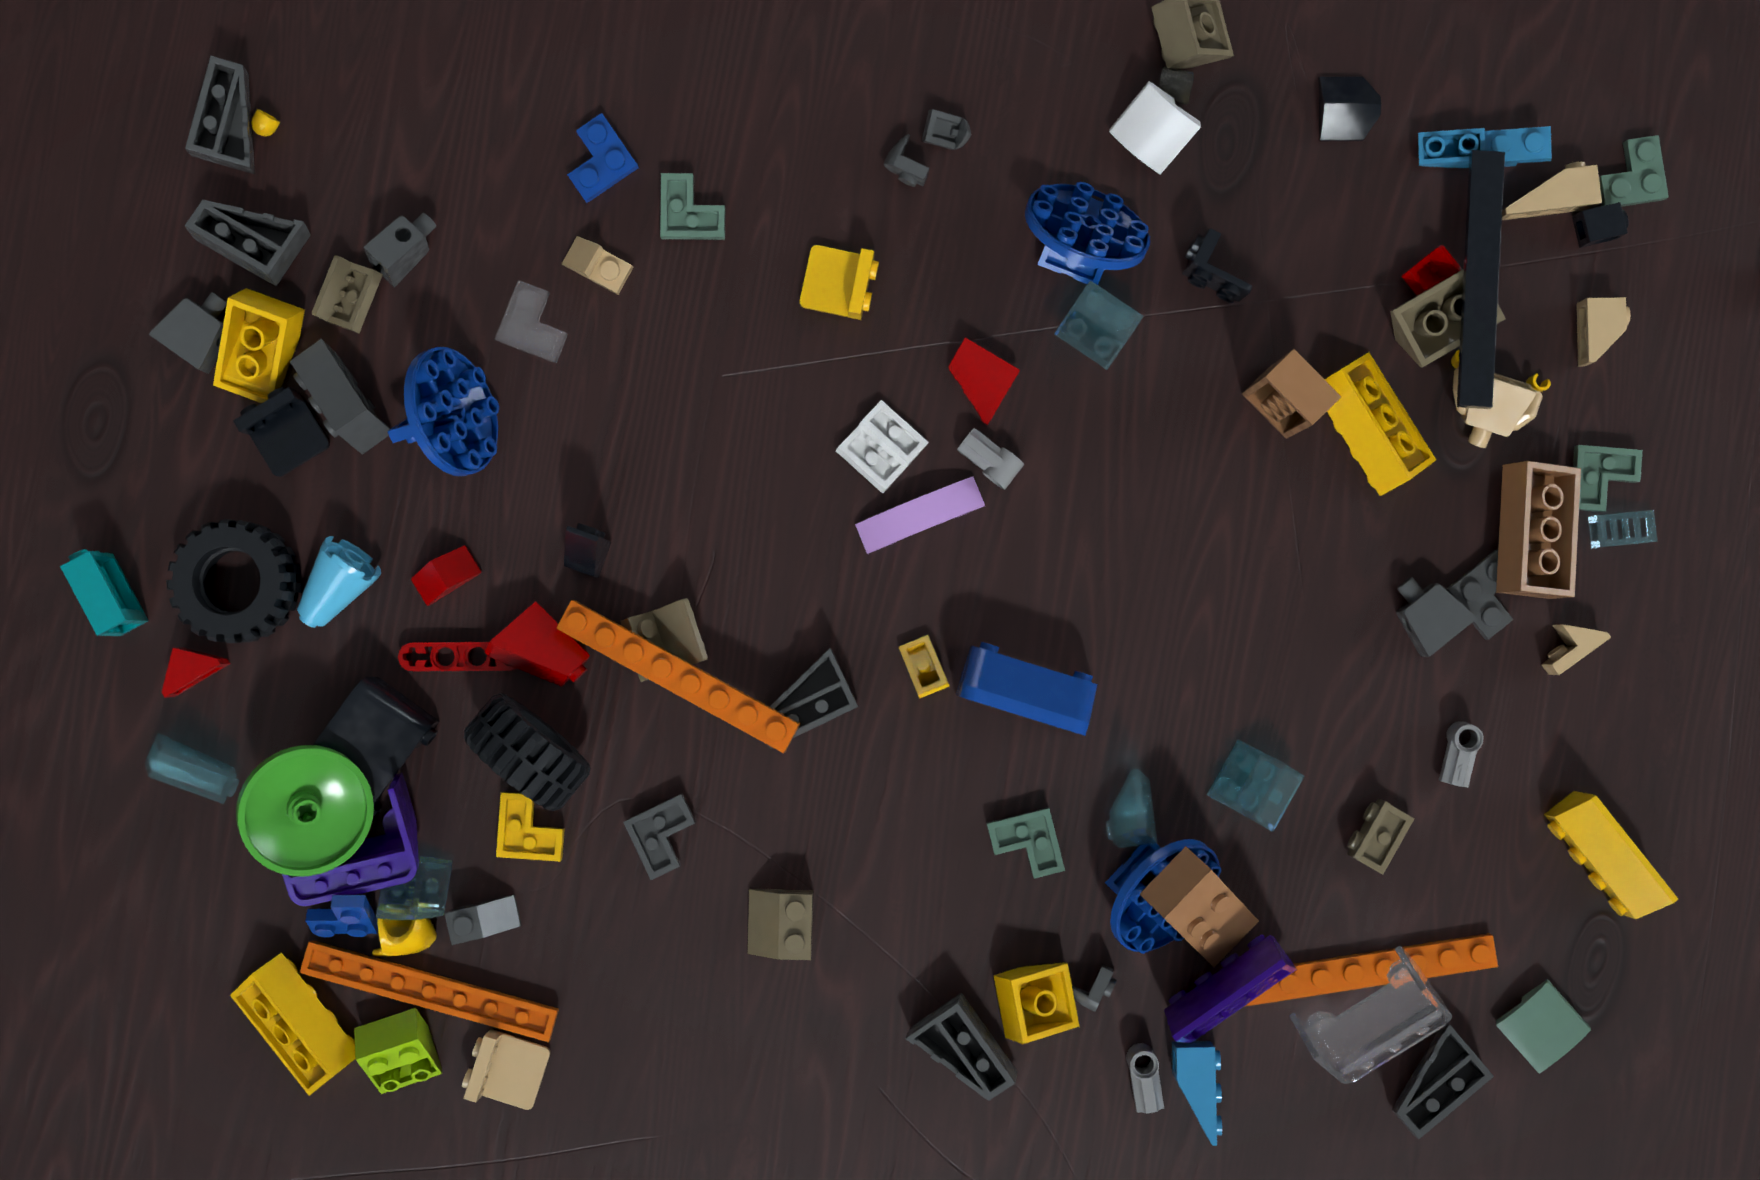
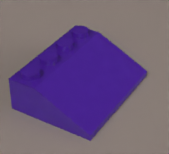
[1164,934,1297,1043]

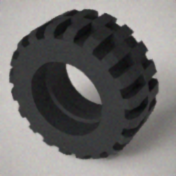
[166,519,302,643]
[463,693,591,811]

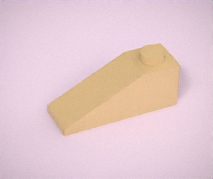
[1502,162,1602,220]

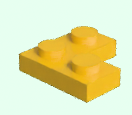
[496,792,565,862]

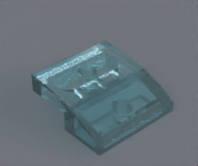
[376,856,453,920]

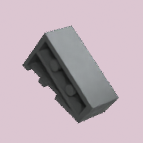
[185,56,255,174]
[185,200,311,286]
[290,339,391,455]
[768,648,859,749]
[905,993,1018,1101]
[1392,1022,1494,1139]

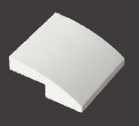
[1109,81,1201,175]
[836,400,929,493]

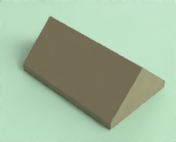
[1390,269,1506,368]

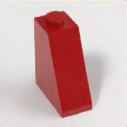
[484,601,590,687]

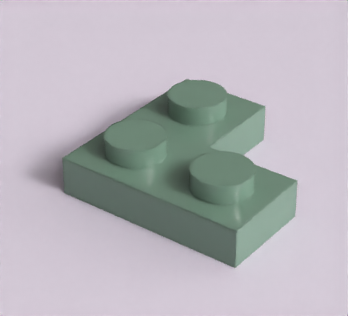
[1599,135,1669,207]
[660,173,726,240]
[1573,445,1643,512]
[986,807,1065,879]

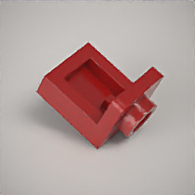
[1401,245,1461,295]

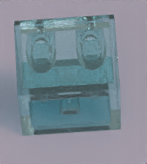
[1054,280,1144,370]
[1207,740,1305,832]

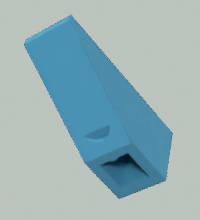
[1172,1041,1222,1146]

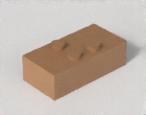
[1242,349,1341,439]
[1496,461,1581,599]
[1140,846,1259,967]

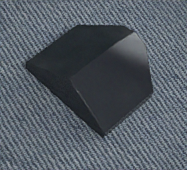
[1319,77,1381,141]

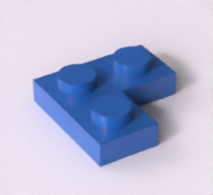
[567,113,639,203]
[305,895,378,937]

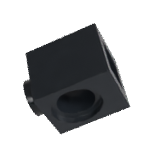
[1572,202,1629,248]

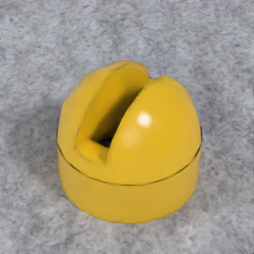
[251,109,280,136]

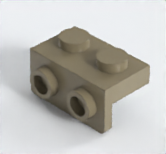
[312,256,383,333]
[1347,799,1415,875]

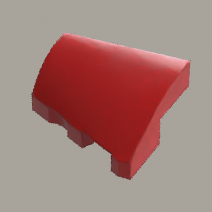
[948,338,1020,425]

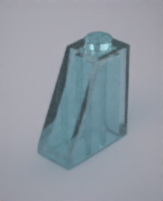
[145,733,239,804]

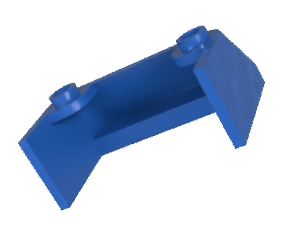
[956,642,1098,736]

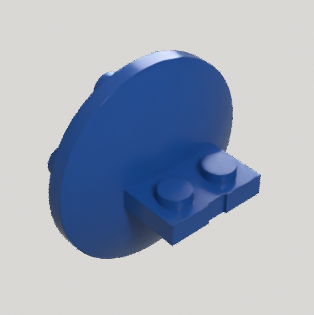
[1025,182,1150,288]
[387,347,499,476]
[1105,836,1221,954]

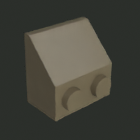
[1151,0,1234,69]
[748,889,814,960]

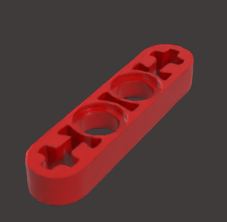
[398,642,517,671]

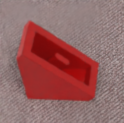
[411,545,482,606]
[161,648,230,698]

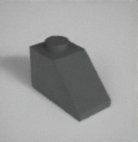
[444,894,522,945]

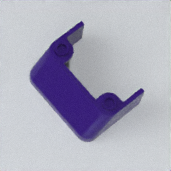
[282,773,419,906]

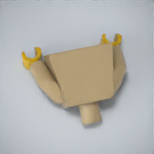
[1451,350,1551,448]

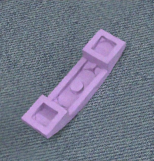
[855,477,985,554]

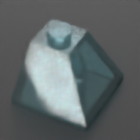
[1106,769,1157,848]

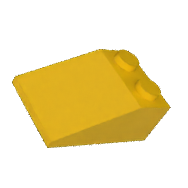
[213,288,305,403]

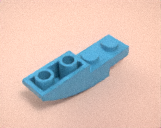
[1418,126,1552,168]

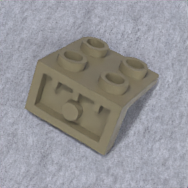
[620,598,708,682]

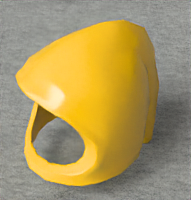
[372,903,437,956]

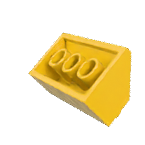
[1324,352,1436,496]
[1544,791,1678,919]
[230,952,356,1096]

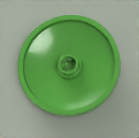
[236,745,374,877]

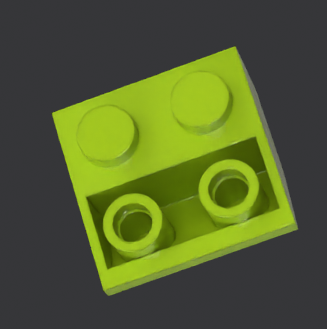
[354,1008,442,1094]

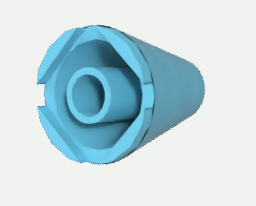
[297,536,381,628]

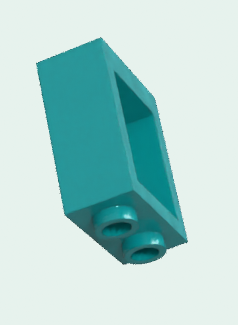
[60,549,149,636]

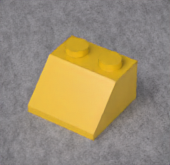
[993,963,1079,1044]

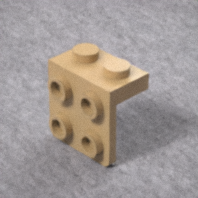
[462,1029,551,1110]

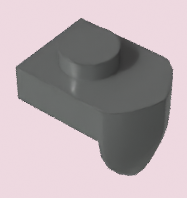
[921,109,971,150]
[883,134,929,187]
[1072,964,1117,1012]

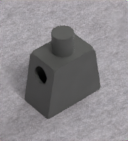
[364,212,437,288]
[149,292,227,374]
[1396,577,1477,657]

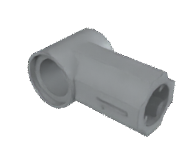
[957,428,1024,490]
[1439,721,1484,788]
[1126,1043,1164,1114]

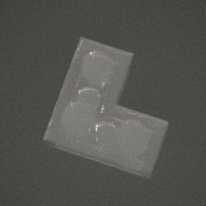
[495,280,568,363]

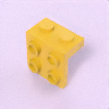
[800,245,879,320]

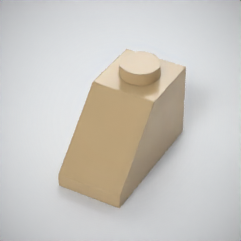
[1577,297,1631,367]

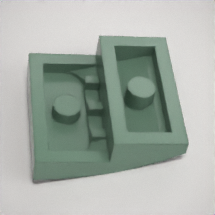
[1496,979,1591,1074]

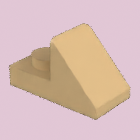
[562,236,633,295]
[1541,624,1611,675]

